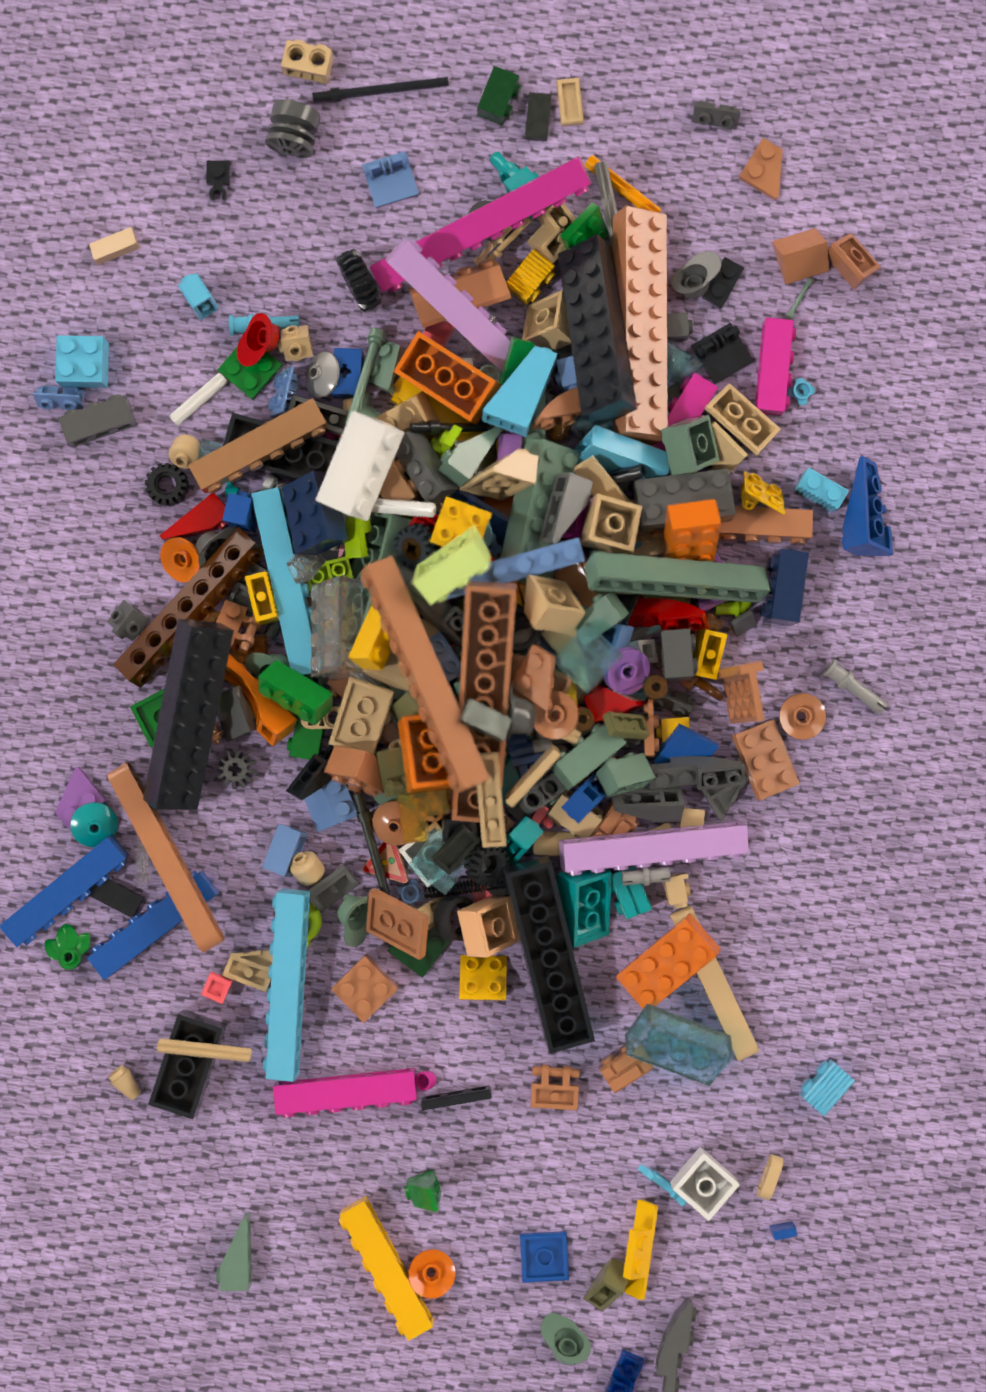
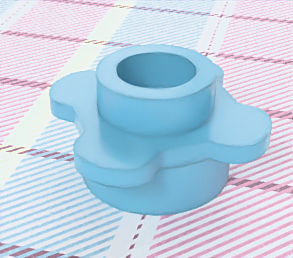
[787,378,815,406]

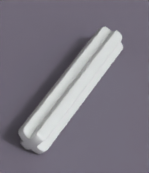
[170,373,227,426]
[371,498,437,517]

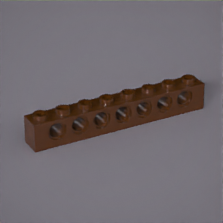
[113,527,264,688]

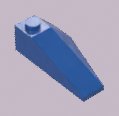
[842,456,893,556]

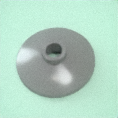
[306,352,340,398]

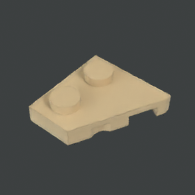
[222,950,273,992]

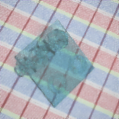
[408,829,470,895]

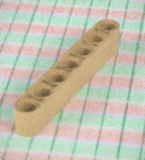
[669,905,760,1062]

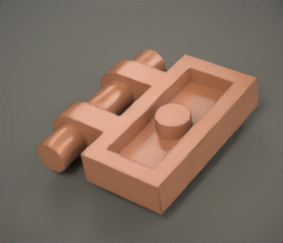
[216,600,261,654]
[530,1064,579,1110]

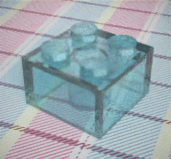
[555,623,623,694]

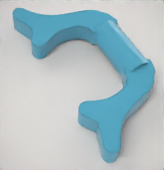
[638,1164,687,1207]

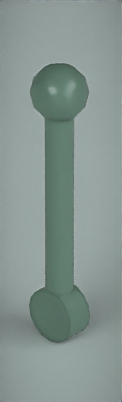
[785,277,813,320]

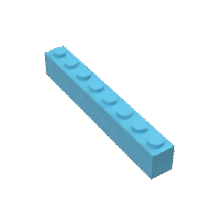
[251,487,325,675]
[263,888,310,1082]

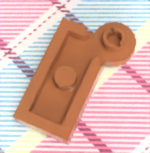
[644,699,659,758]

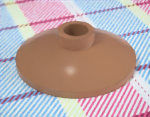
[533,691,579,739]
[779,693,826,740]
[372,800,419,845]

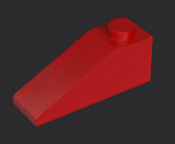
[159,493,229,542]

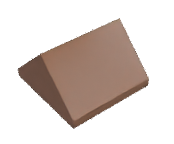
[772,228,829,285]
[828,233,881,290]

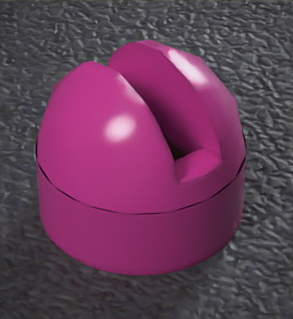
[416,1071,437,1091]

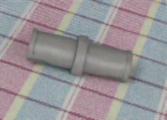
[621,867,670,886]

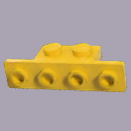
[623,1199,658,1300]

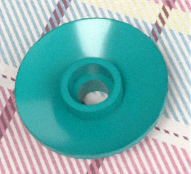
[70,802,118,847]

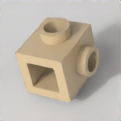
[278,325,313,361]

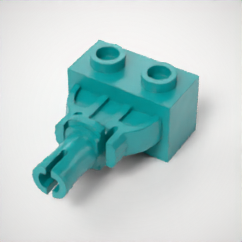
[489,151,539,219]

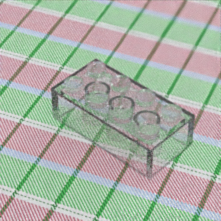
[310,576,363,680]

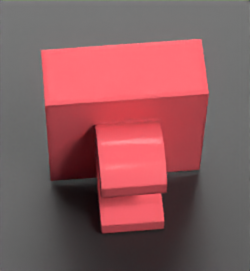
[531,806,555,829]
[201,972,233,1004]

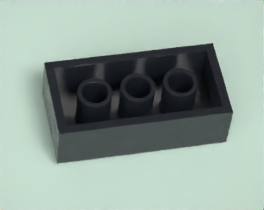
[148,1010,227,1120]

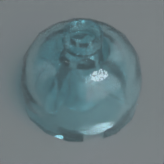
[667,340,704,383]

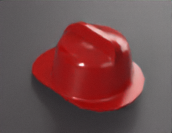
[237,313,280,367]

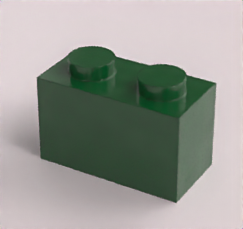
[477,66,522,126]

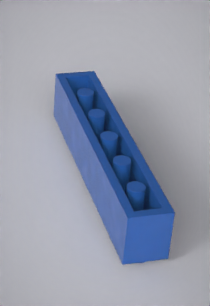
[0,834,129,947]
[87,871,220,980]

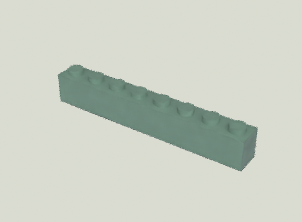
[584,552,771,603]

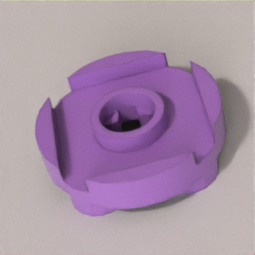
[603,647,650,695]

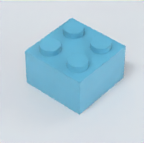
[55,335,109,388]

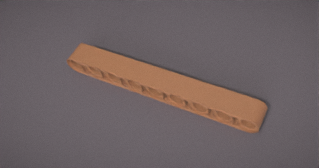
[107,762,225,953]

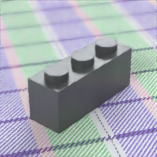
[58,394,137,447]
[396,432,459,504]

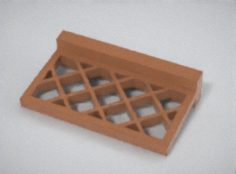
[714,661,765,724]

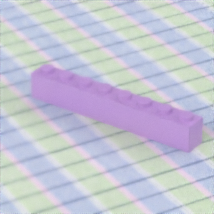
[385,238,510,372]
[559,821,749,875]

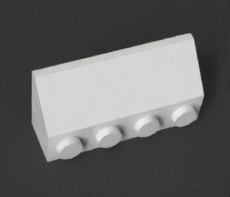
[316,410,405,521]

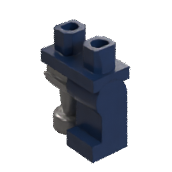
[506,728,554,778]

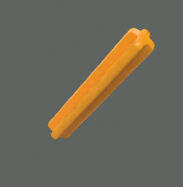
[585,155,661,213]

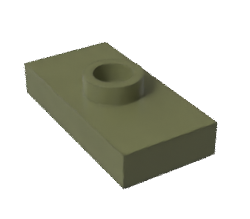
[603,712,650,740]

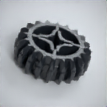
[336,249,382,312]

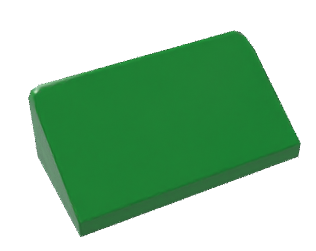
[499,336,534,385]

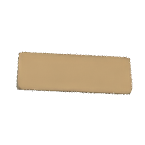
[89,227,140,265]
[533,831,577,856]

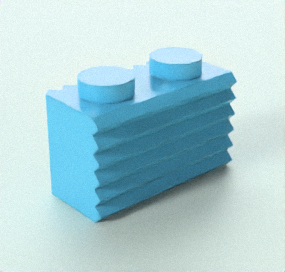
[178,274,219,320]
[794,467,849,513]
[800,1059,855,1117]

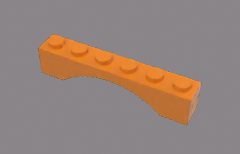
[224,652,297,746]

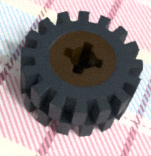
[393,523,440,570]

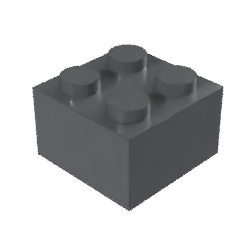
[659,629,698,683]

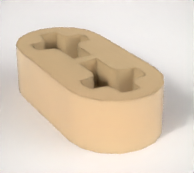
[756,1154,783,1201]

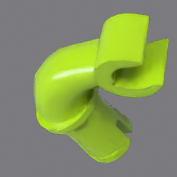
[714,601,753,617]
[307,902,322,948]

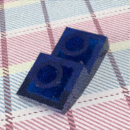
[605,1349,644,1392]

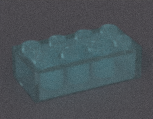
[625,1003,733,1086]

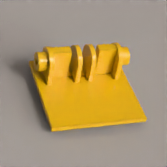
[741,471,785,515]
[430,497,492,547]
[459,955,507,1000]

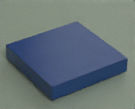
[653,723,719,764]
[520,1231,569,1283]

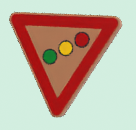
[363,842,409,883]

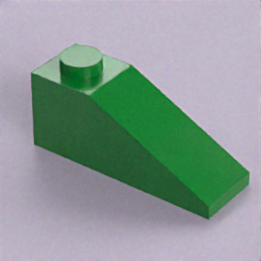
[404,1170,441,1212]

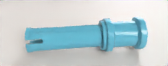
[229,314,299,336]

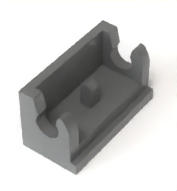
[308,863,360,912]

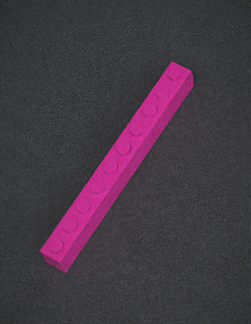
[370,156,591,293]

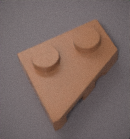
[739,138,783,201]
[512,645,555,711]

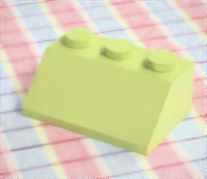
[413,525,491,605]

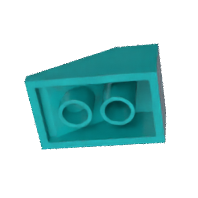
[557,868,612,948]

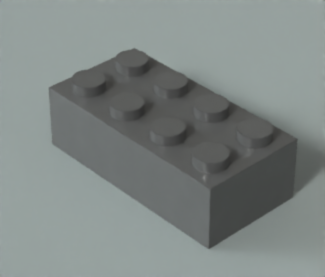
[632,468,736,533]

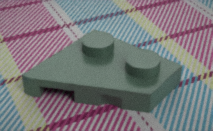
[368,340,405,394]

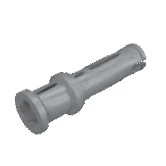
[822,658,888,715]

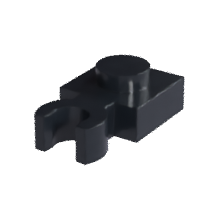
[206,160,230,201]

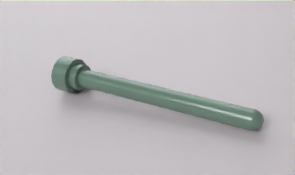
[346,328,387,425]

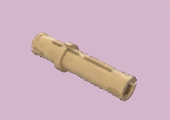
[473,217,532,265]

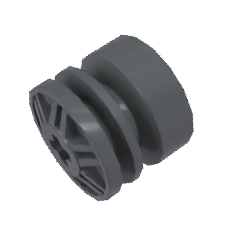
[265,100,321,159]

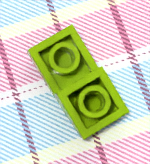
[430,424,462,458]
[345,515,372,559]
[304,556,354,592]

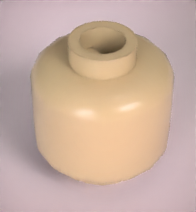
[168,435,202,469]
[290,851,325,886]

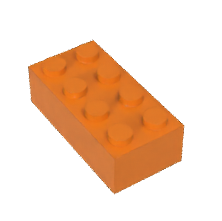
[393,331,501,425]
[661,499,721,562]
[616,913,721,1013]

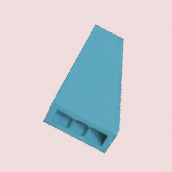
[482,346,557,437]
[575,425,671,480]

